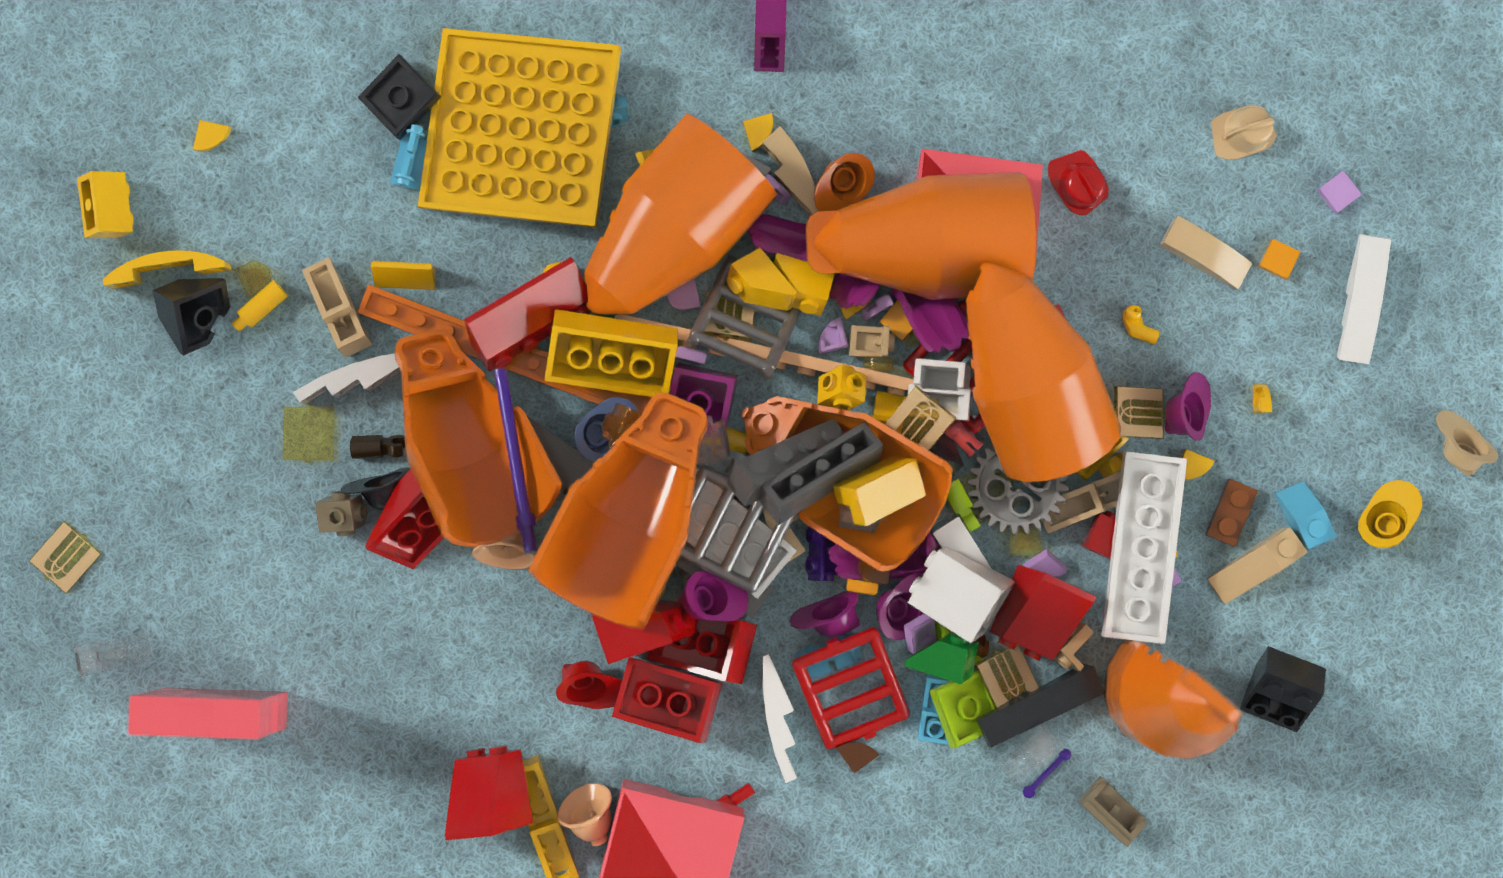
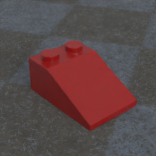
[365,469,444,569]
[647,619,757,685]
[612,657,723,743]

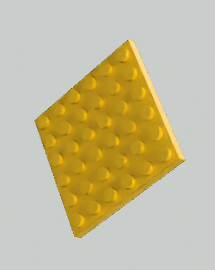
[418,28,622,228]

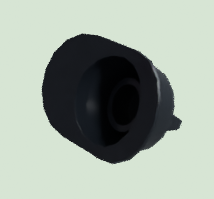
[341,467,411,511]

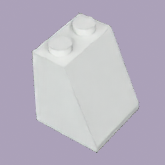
[908,546,1016,643]

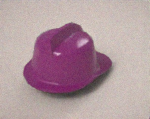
[1165,372,1211,441]
[677,571,749,622]
[876,573,924,640]
[789,591,860,638]

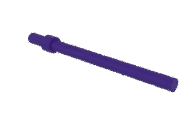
[494,368,537,554]

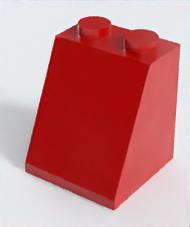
[989,564,1096,661]
[590,600,697,664]
[445,745,533,840]

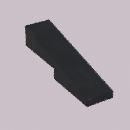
[976,663,1105,748]

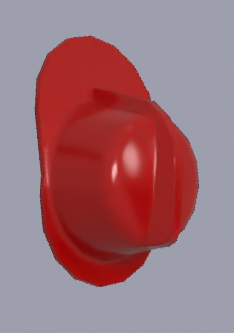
[1048,150,1109,215]
[556,661,622,709]

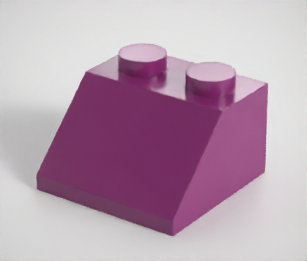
[669,363,738,439]

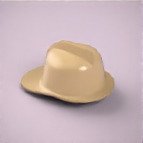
[1211,105,1277,160]
[1436,410,1498,476]

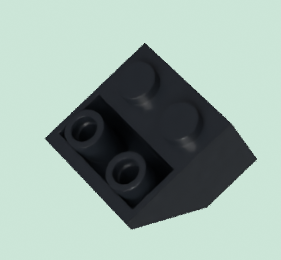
[1240,646,1326,732]

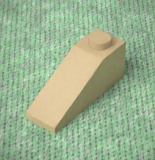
[1207,527,1308,604]

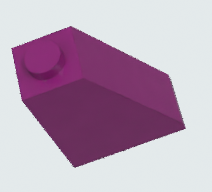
[754,0,787,72]

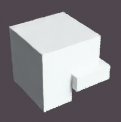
[908,358,972,421]

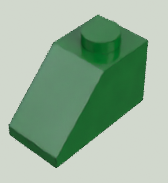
[904,632,979,684]

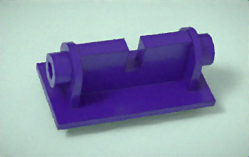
[805,526,837,581]

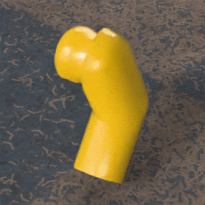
[1122,304,1160,345]

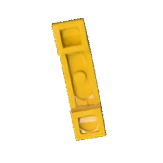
[103,250,232,289]

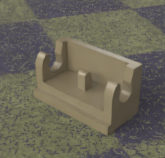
[1077,776,1147,847]

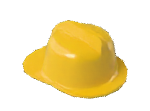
[1358,480,1423,548]

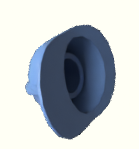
[574,397,640,462]

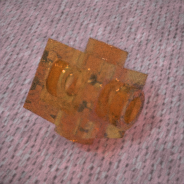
[601,402,642,448]

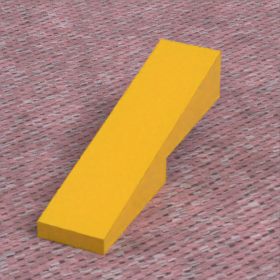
[523,755,579,878]

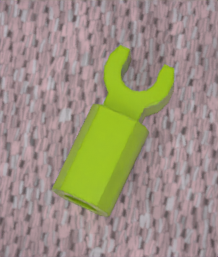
[946,479,981,532]

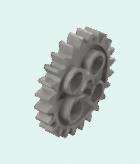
[968,448,1069,536]

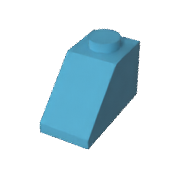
[1275,481,1337,549]

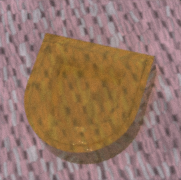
[235,261,272,298]
[863,356,895,372]
[1009,526,1041,555]

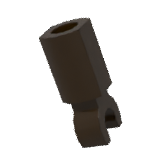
[350,435,405,459]

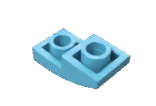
[917,674,949,745]

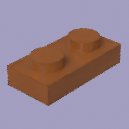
[1205,479,1258,547]

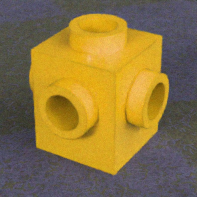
[817,365,866,411]

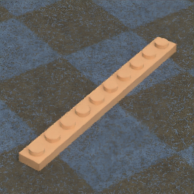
[614,315,914,396]

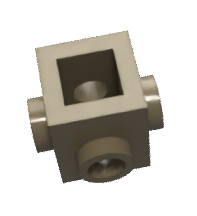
[315,491,367,536]

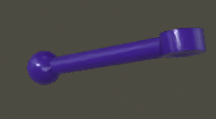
[1022,748,1071,798]

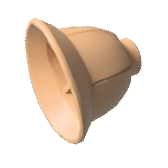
[472,533,536,570]
[557,783,612,846]

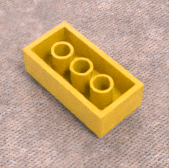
[544,309,678,397]

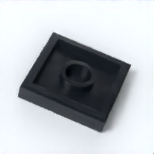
[358,54,442,140]

